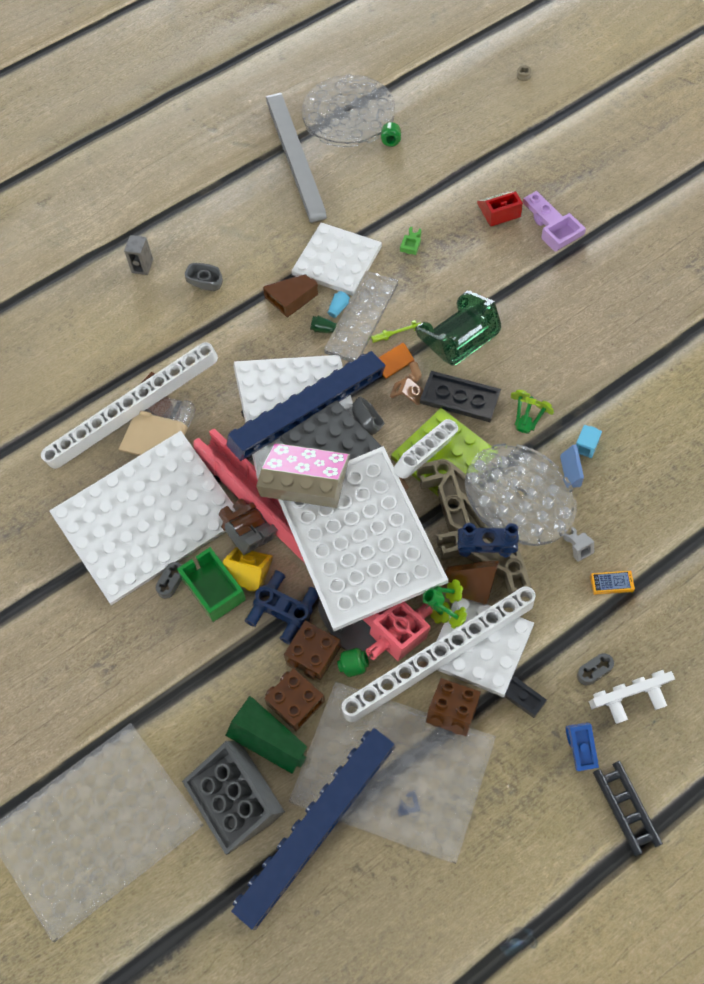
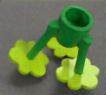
[511,390,554,434]
[423,579,467,629]

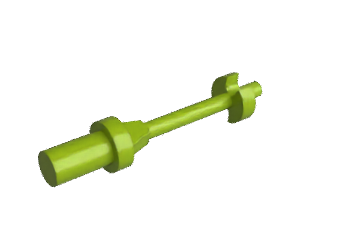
[371,320,422,343]

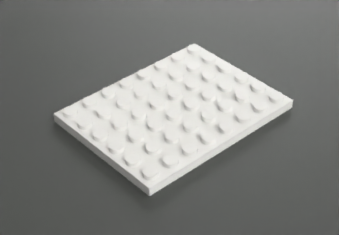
[233,355,354,480]
[50,431,235,605]
[278,446,449,631]

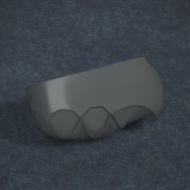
[185,263,223,291]
[352,396,385,435]

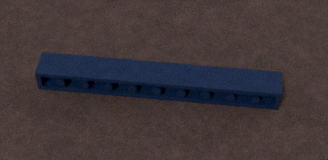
[226,351,386,461]
[231,728,396,930]

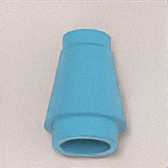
[327,291,350,318]

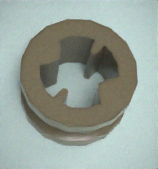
[517,65,531,81]

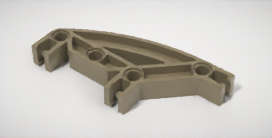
[416,459,532,595]

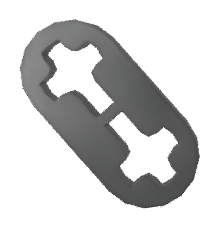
[156,562,182,599]
[577,653,614,685]

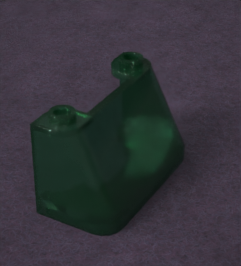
[415,290,501,366]

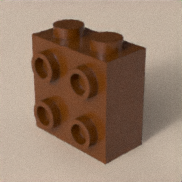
[284,621,341,681]
[264,668,325,732]
[426,678,481,737]

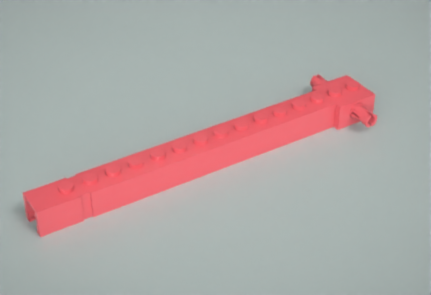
[194,428,433,661]

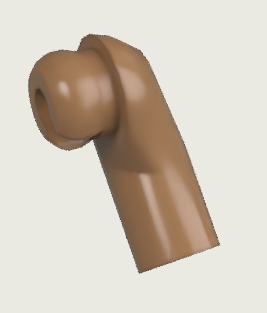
[405,362,422,383]

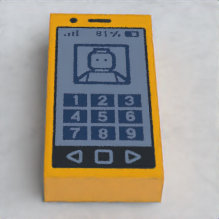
[590,571,635,595]

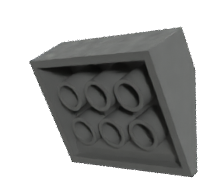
[182,741,285,855]

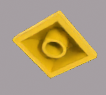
[223,547,273,591]

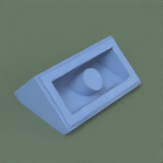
[560,444,584,488]

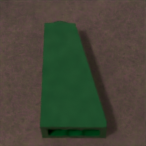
[225,696,307,774]

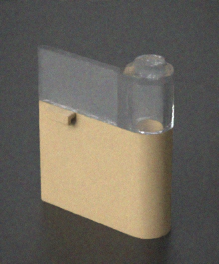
[119,394,196,456]

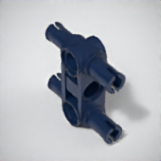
[457,523,519,558]
[244,570,319,645]

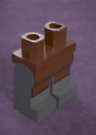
[218,498,278,556]

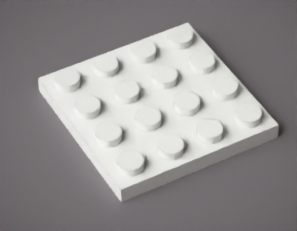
[292,223,382,296]
[426,598,534,697]

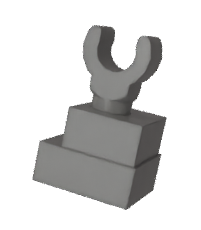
[563,527,594,562]

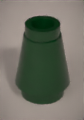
[310,315,337,334]

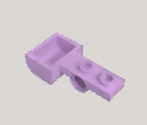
[523,191,586,251]

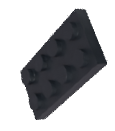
[420,371,501,423]

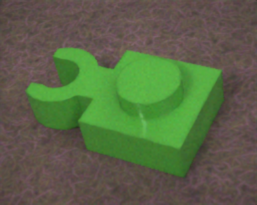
[400,227,421,255]

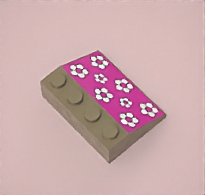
[256,443,350,508]

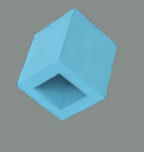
[576,425,602,458]

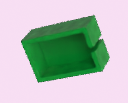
[177,547,246,622]

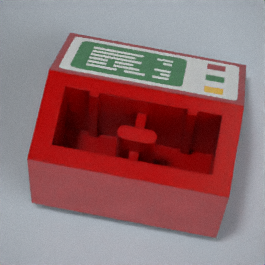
[477,191,523,227]

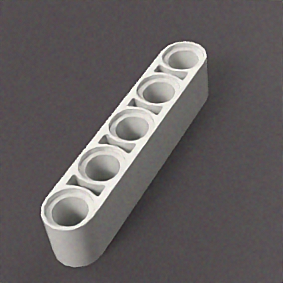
[394,419,458,478]

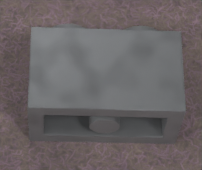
[124,235,153,275]

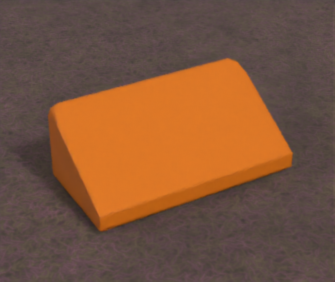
[378,343,415,379]

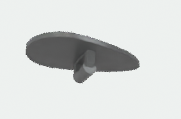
[318,600,376,652]

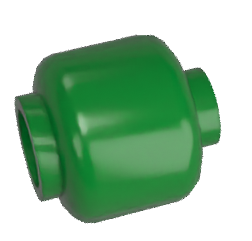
[381,122,401,147]
[337,648,369,677]

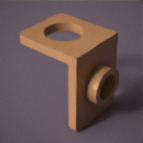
[390,377,424,405]

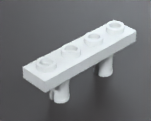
[588,670,675,724]

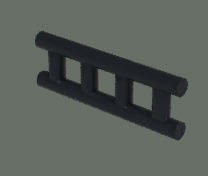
[593,761,663,857]

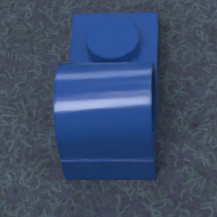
[566,722,599,771]

